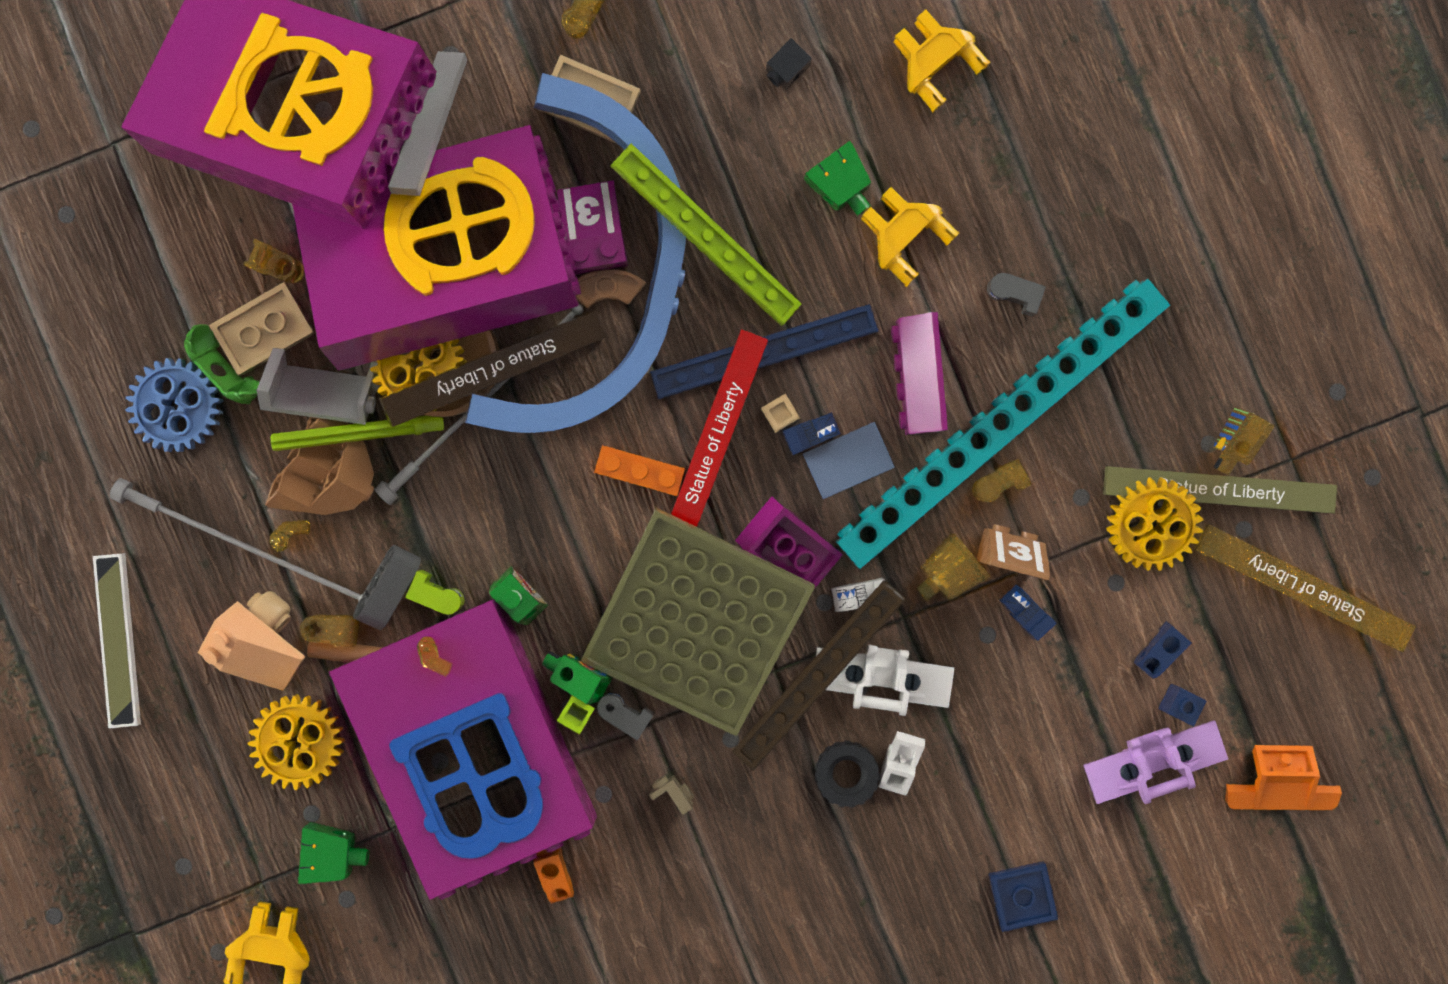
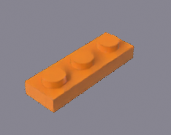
[594,445,685,496]

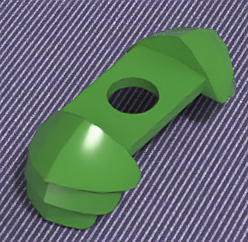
[184,324,260,404]

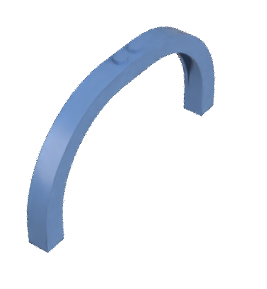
[465,73,686,433]

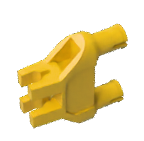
[893,10,991,113]
[861,187,960,287]
[224,901,310,984]

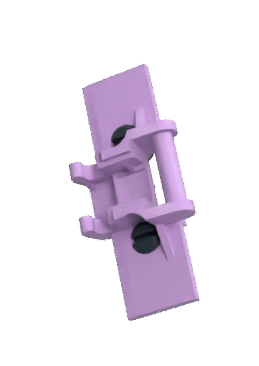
[1083,720,1228,804]

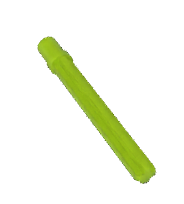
[270,415,444,451]

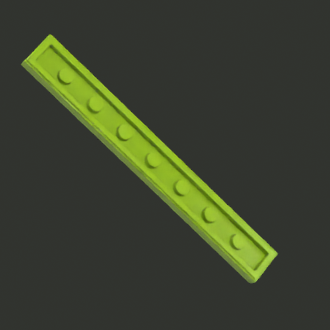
[610,143,801,326]

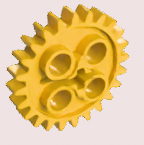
[370,339,467,411]
[1106,477,1204,571]
[248,694,345,790]

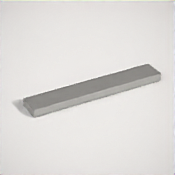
[388,51,467,196]

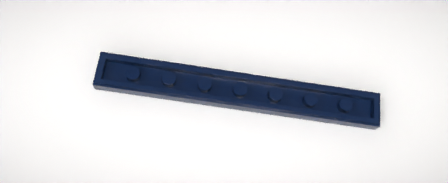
[650,304,878,400]

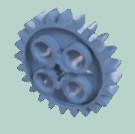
[125,358,224,452]

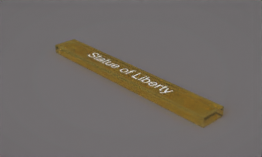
[1194,524,1416,652]

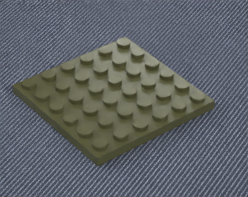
[580,507,815,736]

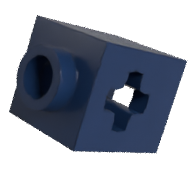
[1158,684,1207,727]

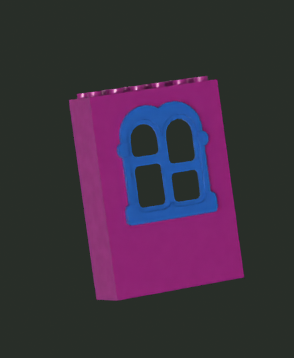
[329,599,597,900]

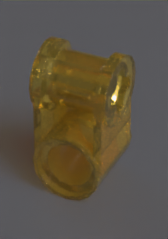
[243,239,304,284]
[300,614,359,647]

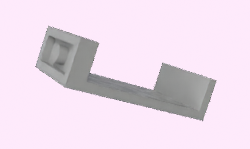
[257,348,382,425]

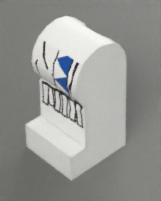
[832,578,885,612]

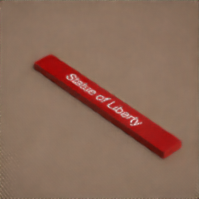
[671,329,768,527]

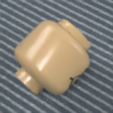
[247,591,291,633]

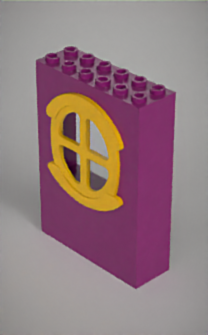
[292,125,581,371]

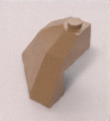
[265,417,374,515]

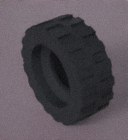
[815,740,880,808]

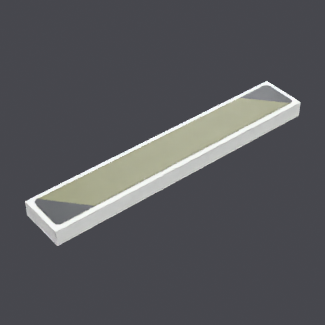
[93,553,141,728]

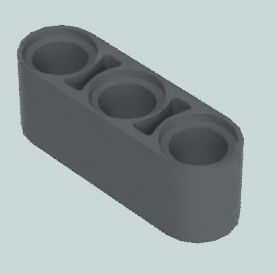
[353,545,421,631]

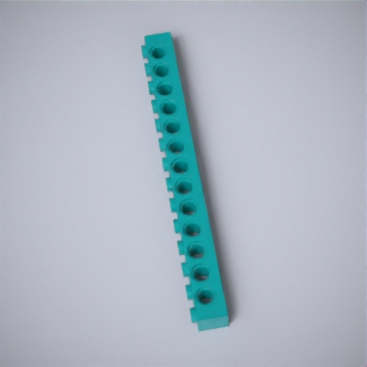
[835,279,1170,569]

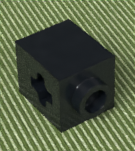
[766,38,812,90]

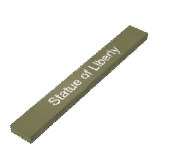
[1103,466,1337,514]

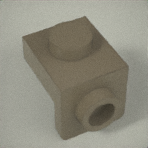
[649,775,694,815]

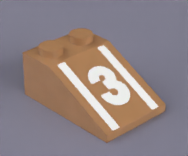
[976,524,1050,580]

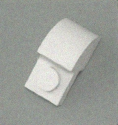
[879,731,925,795]

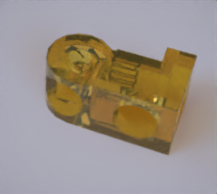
[561,0,605,39]
[972,459,1032,502]

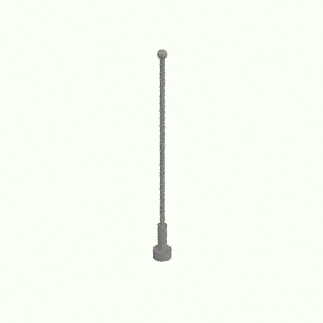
[374,304,583,505]
[110,478,363,601]

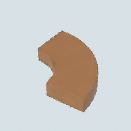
[576,269,647,309]

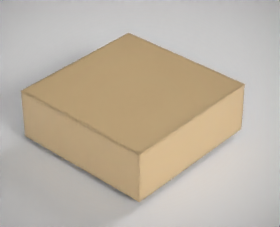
[761,393,800,433]

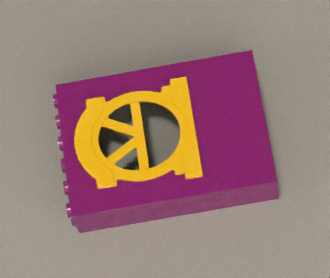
[121,0,437,229]

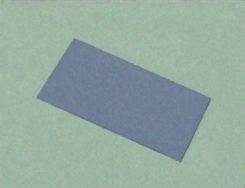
[803,422,895,499]

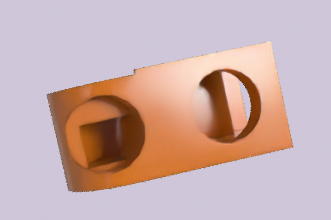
[533,847,574,904]

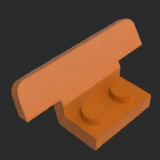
[1225,745,1342,810]

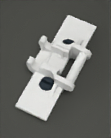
[816,645,954,716]

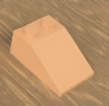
[198,601,305,691]

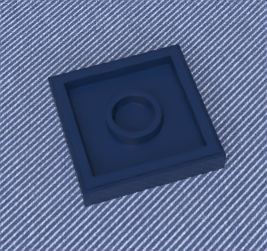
[988,861,1058,932]

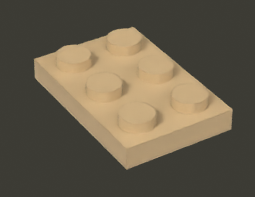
[538,55,641,144]
[209,282,316,376]

